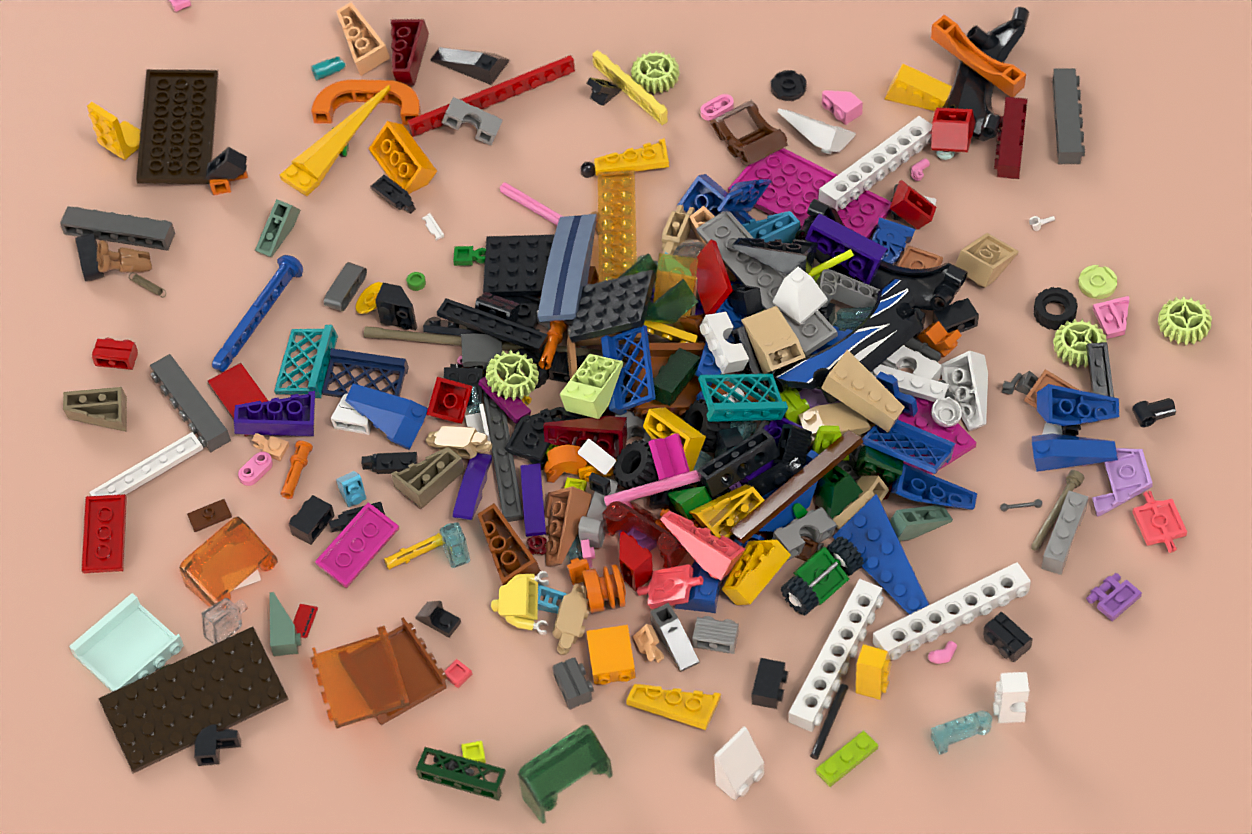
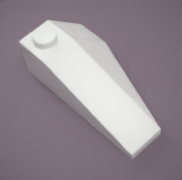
[778,109,856,154]
[940,351,988,431]

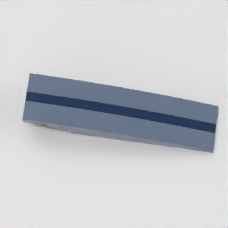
[538,214,597,322]

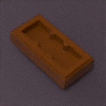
[187,499,232,532]

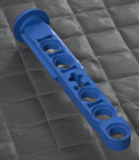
[212,255,303,372]

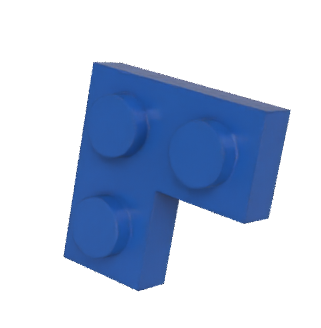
[876,371,918,417]

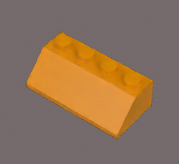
[368,121,437,194]

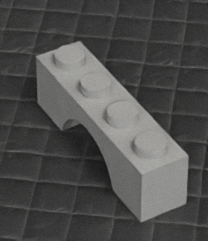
[1041,491,1088,575]

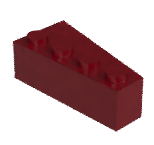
[391,19,429,86]
[994,97,1028,179]

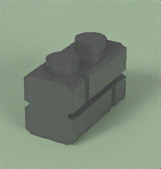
[552,657,594,709]

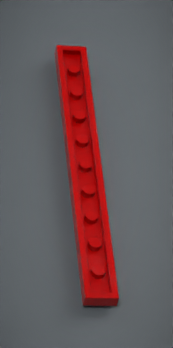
[407,55,575,137]

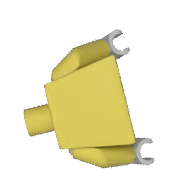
[491,571,549,635]

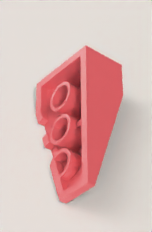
[660,511,745,580]

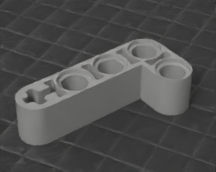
[816,269,880,313]
[578,478,620,549]

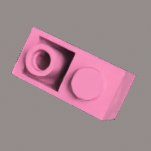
[822,90,863,125]

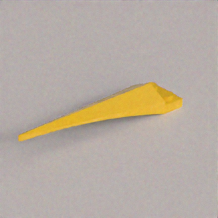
[280,85,390,196]

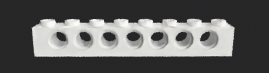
[818,116,932,212]
[873,562,1031,660]
[789,579,884,732]

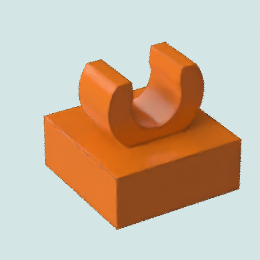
[567,558,590,585]

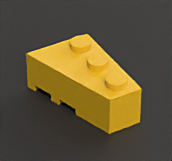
[884,63,952,111]
[643,408,706,472]
[689,485,764,538]
[722,540,791,605]
[856,644,892,700]

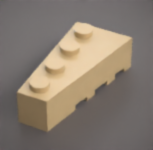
[822,350,905,432]

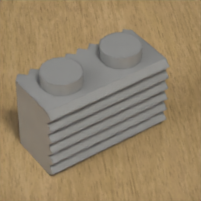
[692,616,739,654]

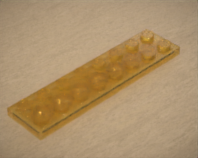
[598,170,637,283]

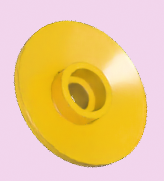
[356,282,382,314]

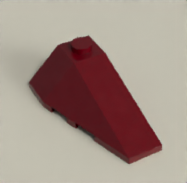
[543,416,627,459]

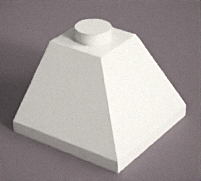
[773,267,828,325]

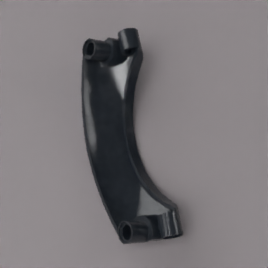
[795,199,968,311]

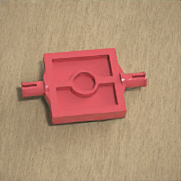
[1132,491,1187,553]
[637,564,704,609]

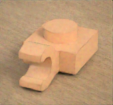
[252,433,289,461]
[633,624,664,663]

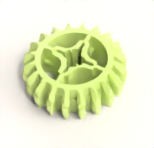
[631,51,680,95]
[1158,296,1212,345]
[1053,319,1107,368]
[485,350,539,401]

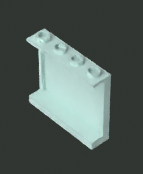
[69,593,184,692]

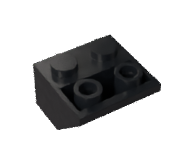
[375,282,417,330]

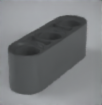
[324,262,367,312]

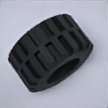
[683,399,731,453]
[613,440,659,489]

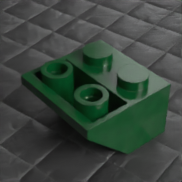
[853,445,903,485]
[815,465,863,519]

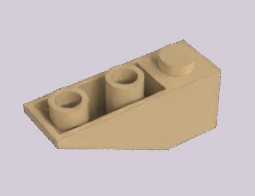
[832,476,889,530]

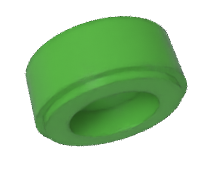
[406,272,426,291]

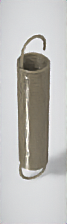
[129,272,166,297]

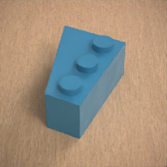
[741,211,801,243]

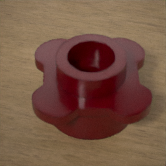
[527,536,547,555]

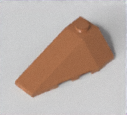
[545,487,592,567]

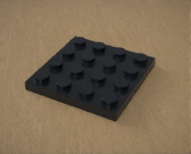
[483,234,555,297]
[569,270,656,343]

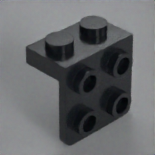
[444,364,486,408]

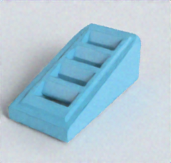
[538,584,567,614]

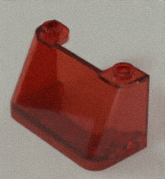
[602,501,688,569]

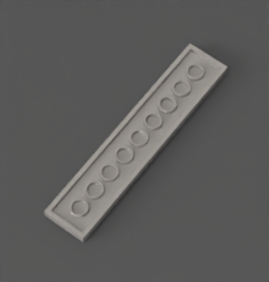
[696,211,838,356]

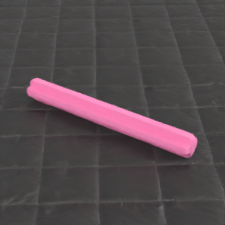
[500,182,564,225]
[604,470,700,507]

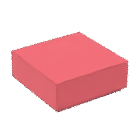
[444,659,473,688]

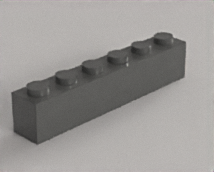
[1052,68,1085,164]
[60,206,175,251]
[150,354,231,452]

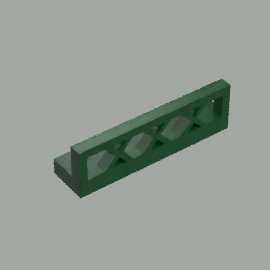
[416,747,506,801]

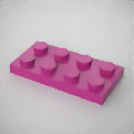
[315,502,399,589]

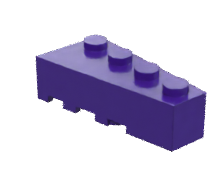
[805,213,888,285]

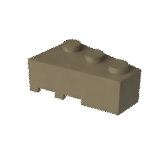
[63,387,127,432]
[391,447,464,509]

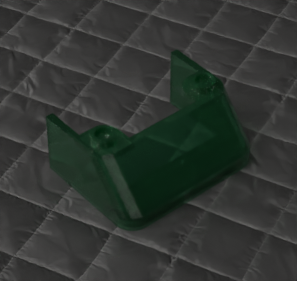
[618,254,698,324]
[518,725,613,824]

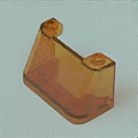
[179,516,278,614]

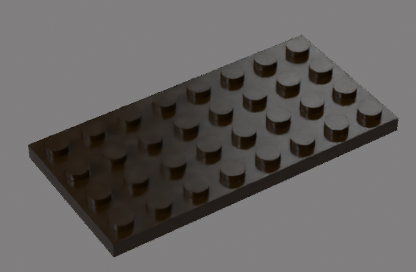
[136,69,219,184]
[98,626,289,773]

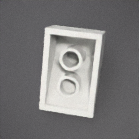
[714,727,764,800]

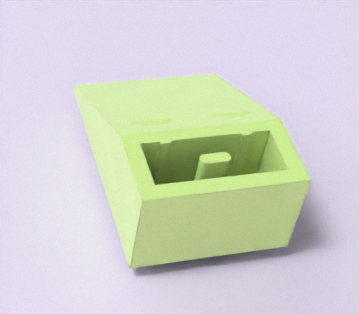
[560,354,623,419]

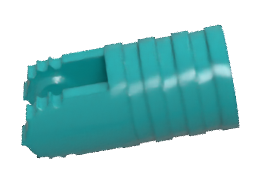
[311,57,346,80]

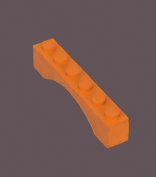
[931,15,1026,97]

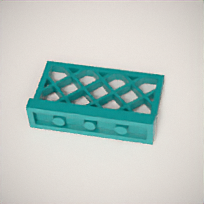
[274,324,338,398]
[698,374,788,422]

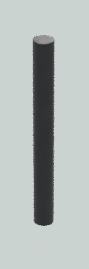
[810,684,849,760]

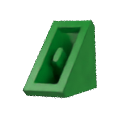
[668,486,712,520]

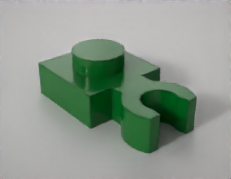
[453,246,486,266]

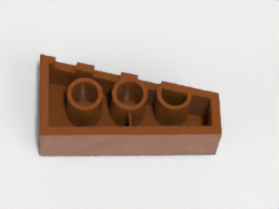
[477,503,541,585]

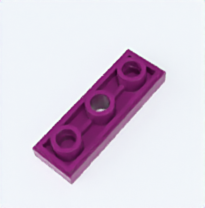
[478,377,531,424]

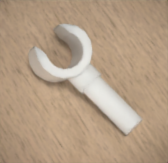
[1029,216,1055,231]

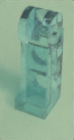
[931,711,992,755]

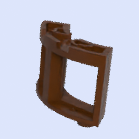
[709,100,788,165]

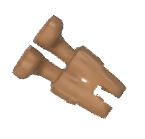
[97,240,152,273]

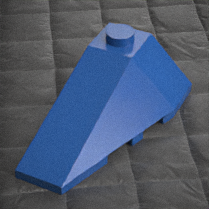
[677,174,753,224]
[717,179,772,211]
[345,383,428,450]
[1037,384,1119,426]
[1032,433,1118,472]
[891,463,977,510]
[675,560,721,613]

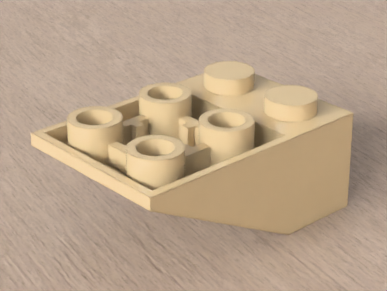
[741,306,806,374]

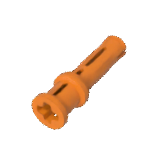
[539,320,567,370]
[281,440,313,499]

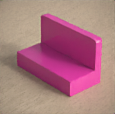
[648,433,689,480]

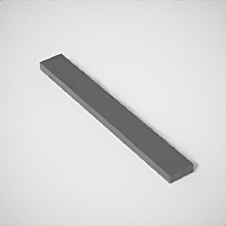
[482,389,524,522]

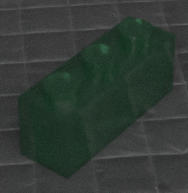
[653,348,700,407]

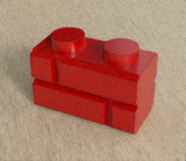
[92,337,138,370]

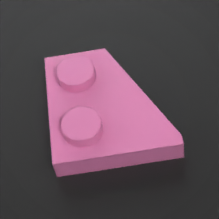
[1093,296,1129,339]

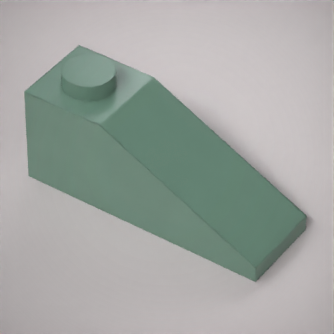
[255,199,301,257]
[890,505,953,541]
[270,592,302,656]

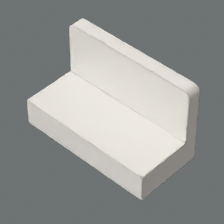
[465,404,490,441]

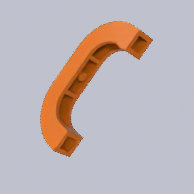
[311,79,422,126]

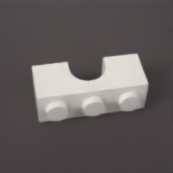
[700,312,749,374]
[885,345,942,381]
[993,672,1029,723]

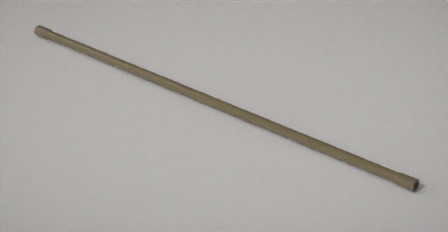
[364,326,785,376]

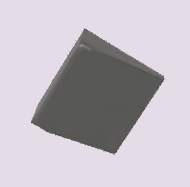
[1015,371,1038,395]

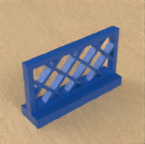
[601,325,656,415]
[862,420,956,474]

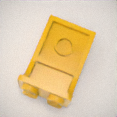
[87,102,141,160]

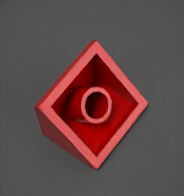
[426,377,473,424]

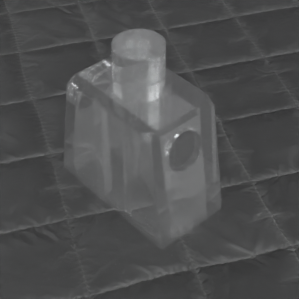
[201,598,248,645]

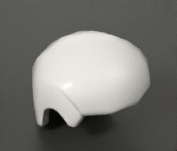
[931,397,962,427]

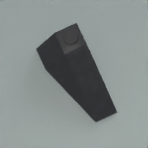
[431,47,510,85]

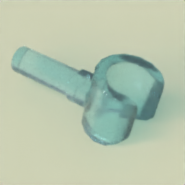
[468,386,481,414]

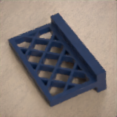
[321,348,409,398]

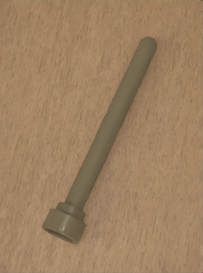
[1031,470,1085,551]

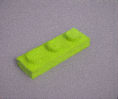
[816,730,878,787]

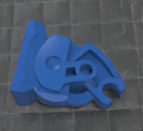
[872,217,915,264]

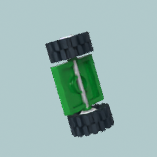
[781,536,864,616]

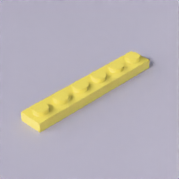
[592,50,668,125]

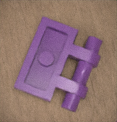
[1086,573,1142,621]

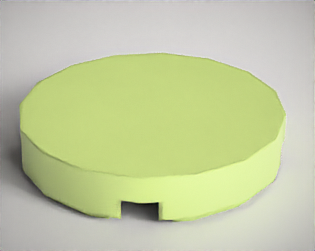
[1078,265,1117,299]

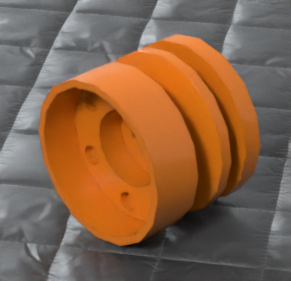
[582,564,626,614]

